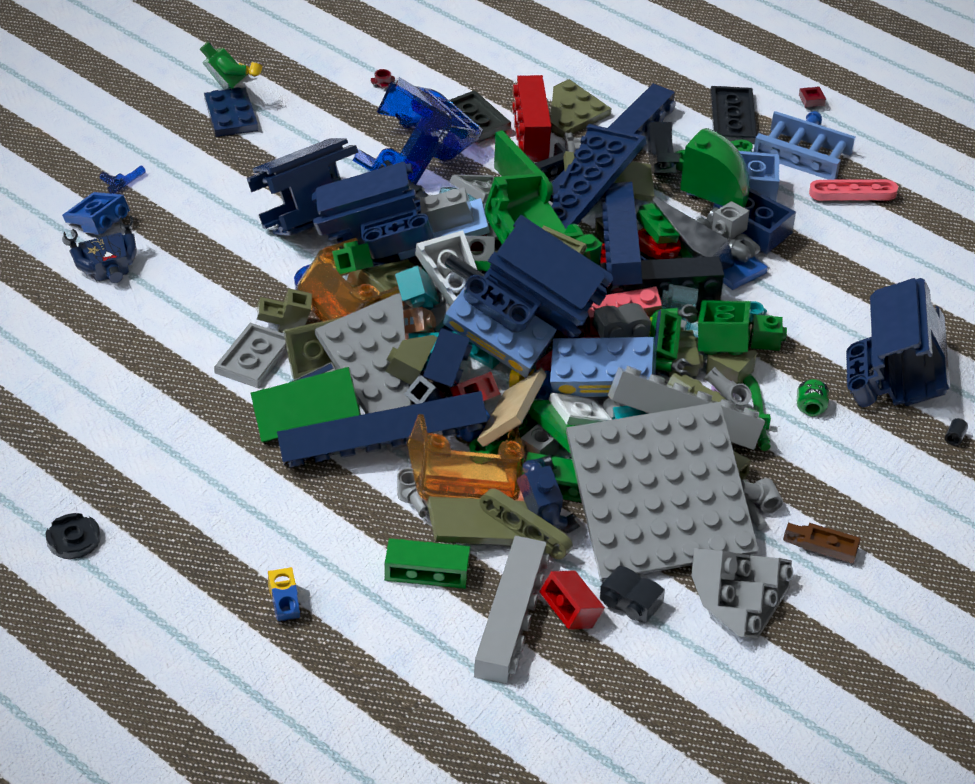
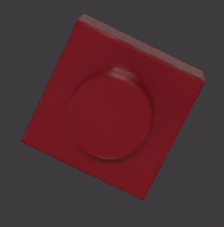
[799,86,826,107]

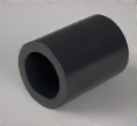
[945,418,968,446]

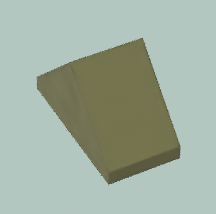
[705,350,757,384]

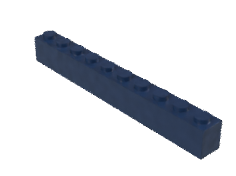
[549,83,676,203]

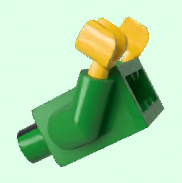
[199,41,263,89]

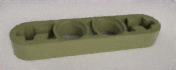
[479,489,573,559]

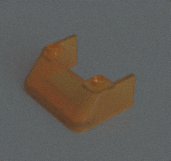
[298,238,404,321]
[407,414,525,501]

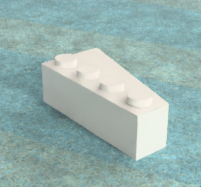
[415,230,477,306]

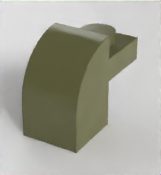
[256,288,312,333]

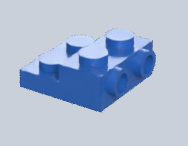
[62,192,130,235]

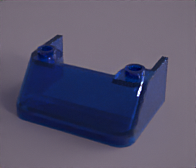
[352,77,452,185]
[377,81,483,161]

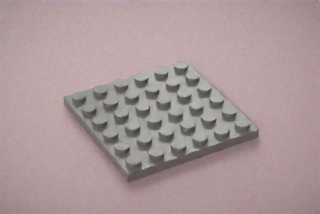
[566,402,759,582]

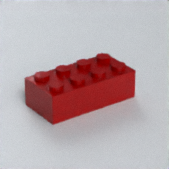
[512,75,551,162]

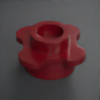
[370,69,395,88]

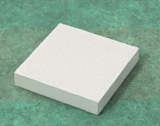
[549,393,612,425]

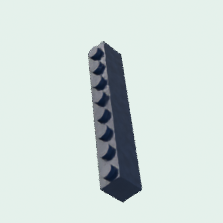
[601,182,642,286]
[277,391,488,468]

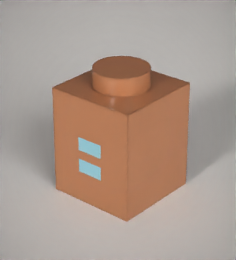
[403,307,436,339]

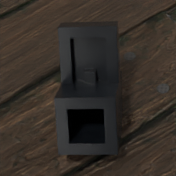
[404,374,447,404]

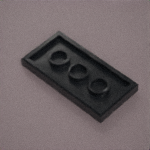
[710,86,757,144]

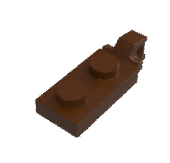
[783,522,861,564]

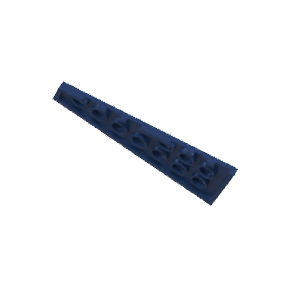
[551,124,647,229]

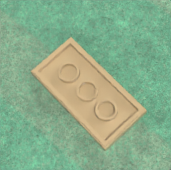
[478,368,547,446]

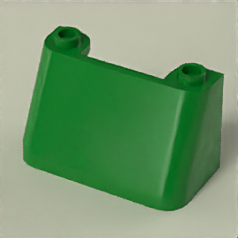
[485,173,584,244]

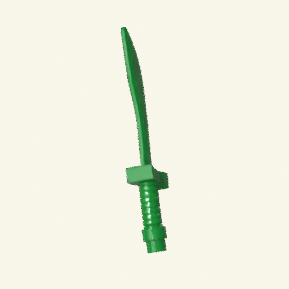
[743,374,771,451]

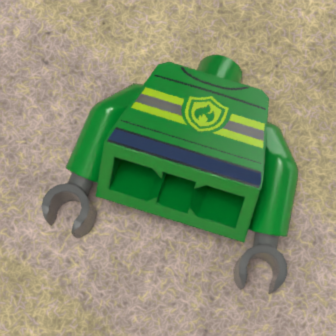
[648,304,698,376]

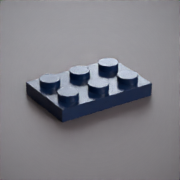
[204,87,258,137]

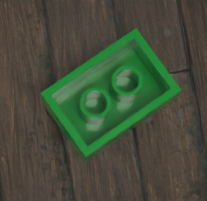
[698,301,751,355]

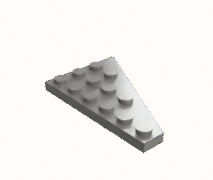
[315,293,413,453]

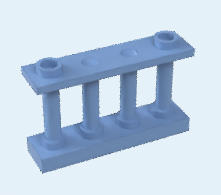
[753,111,856,180]

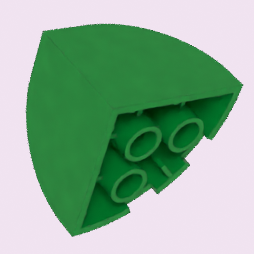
[680,128,750,208]

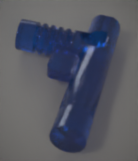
[99,165,146,194]

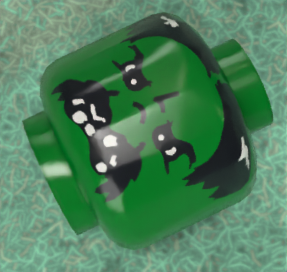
[796,379,829,416]

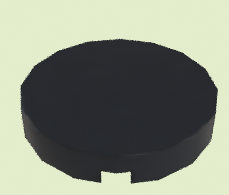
[45,513,101,559]

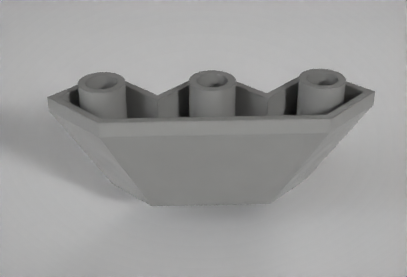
[692,549,793,639]

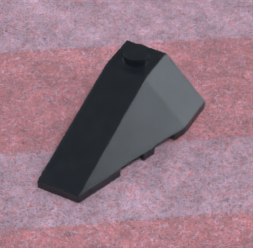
[653,197,735,269]

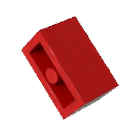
[539,571,605,630]

